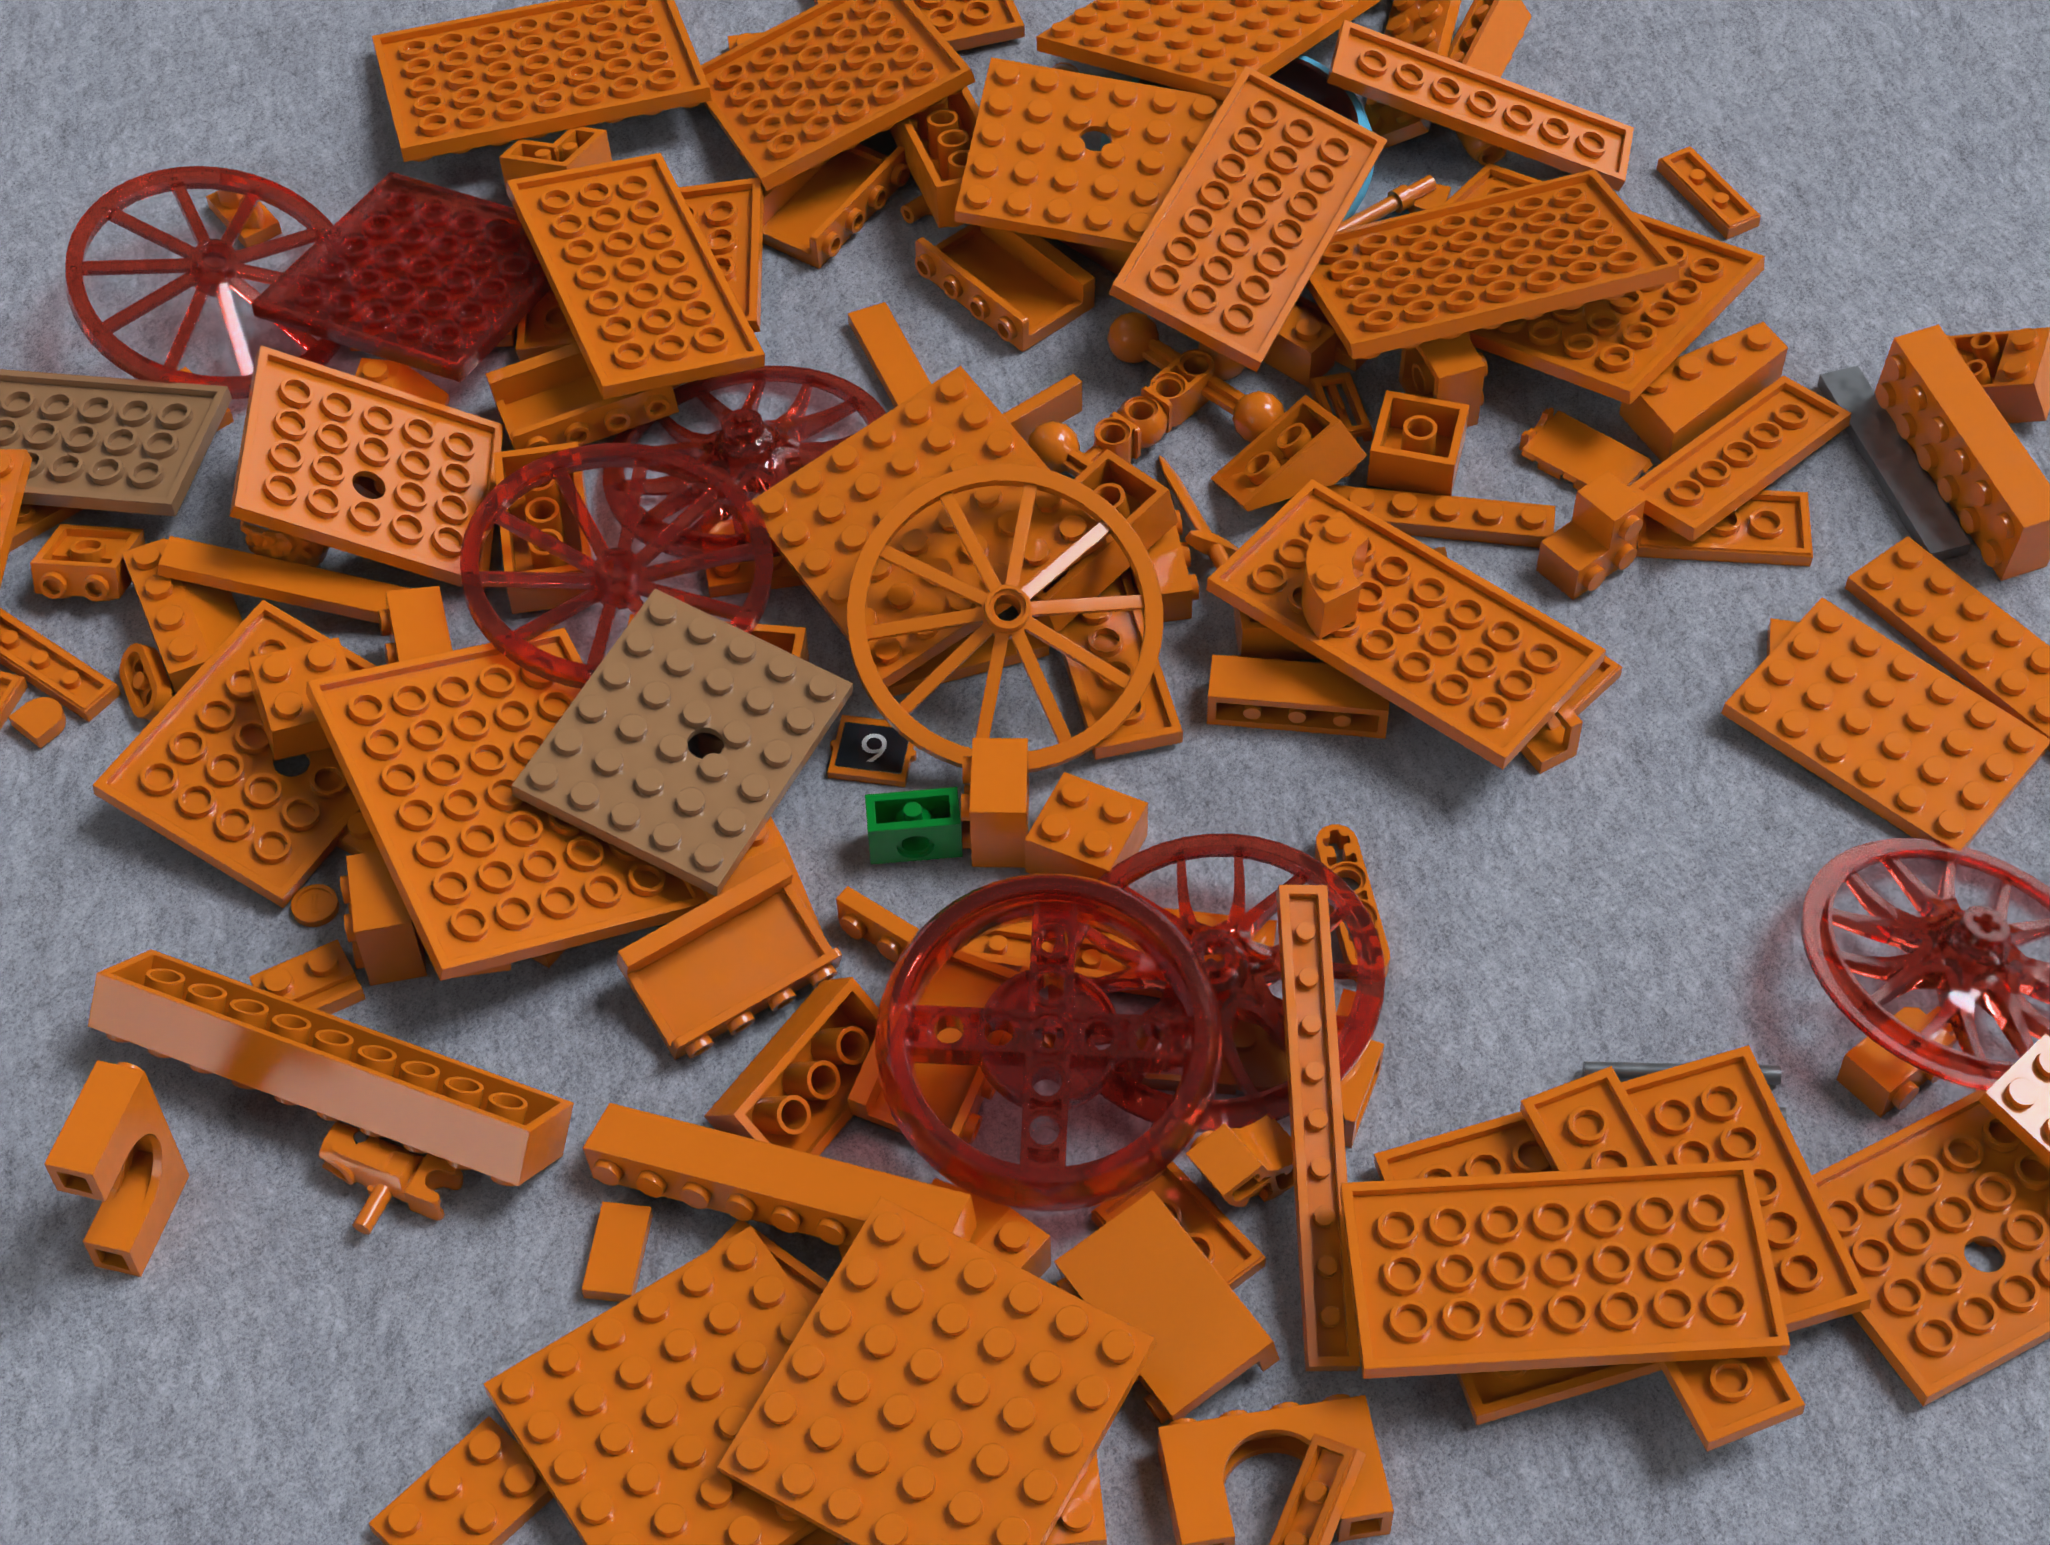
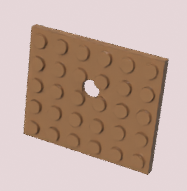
[512,589,853,896]

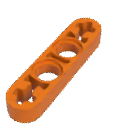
[1315,824,1390,985]

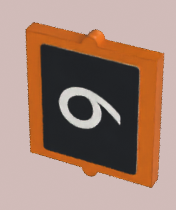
[827,715,917,787]

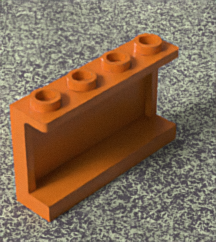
[763,144,910,269]
[915,224,1095,352]
[485,342,679,450]
[617,859,842,1060]
[847,927,1038,1156]
[1054,1190,1280,1424]

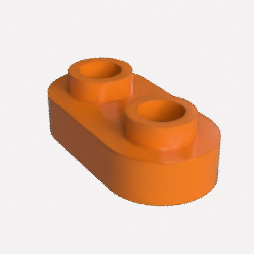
[119,643,174,720]

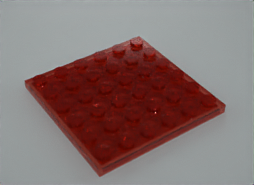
[251,172,551,383]

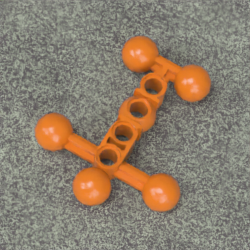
[1028,311,1285,477]

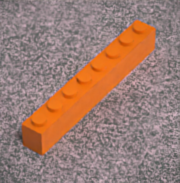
[583,1103,977,1246]

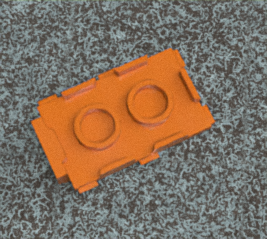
[1519,407,1653,490]

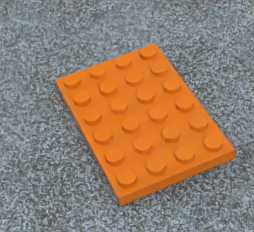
[1721,597,2050,863]

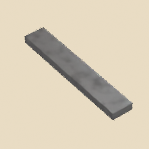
[1817,365,1970,560]

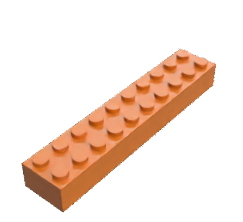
[88,949,574,1186]

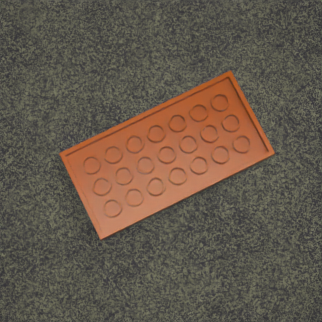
[1109,66,1387,372]
[506,153,765,399]
[1206,479,1606,770]
[1340,1160,1790,1379]

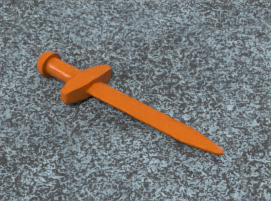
[1158,456,1238,569]

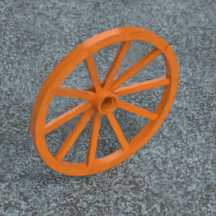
[847,463,1163,773]

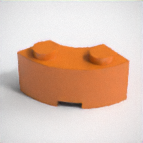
[1301,510,1369,639]
[1186,1113,1294,1207]

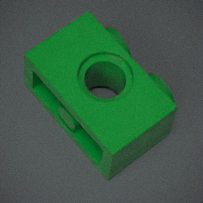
[865,787,963,865]

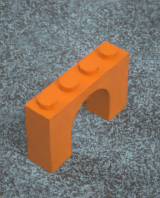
[44,1060,190,1277]
[1157,1394,1394,1545]

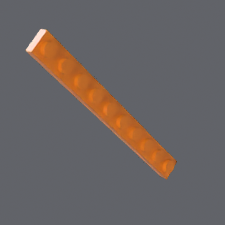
[1276,885,1360,1371]

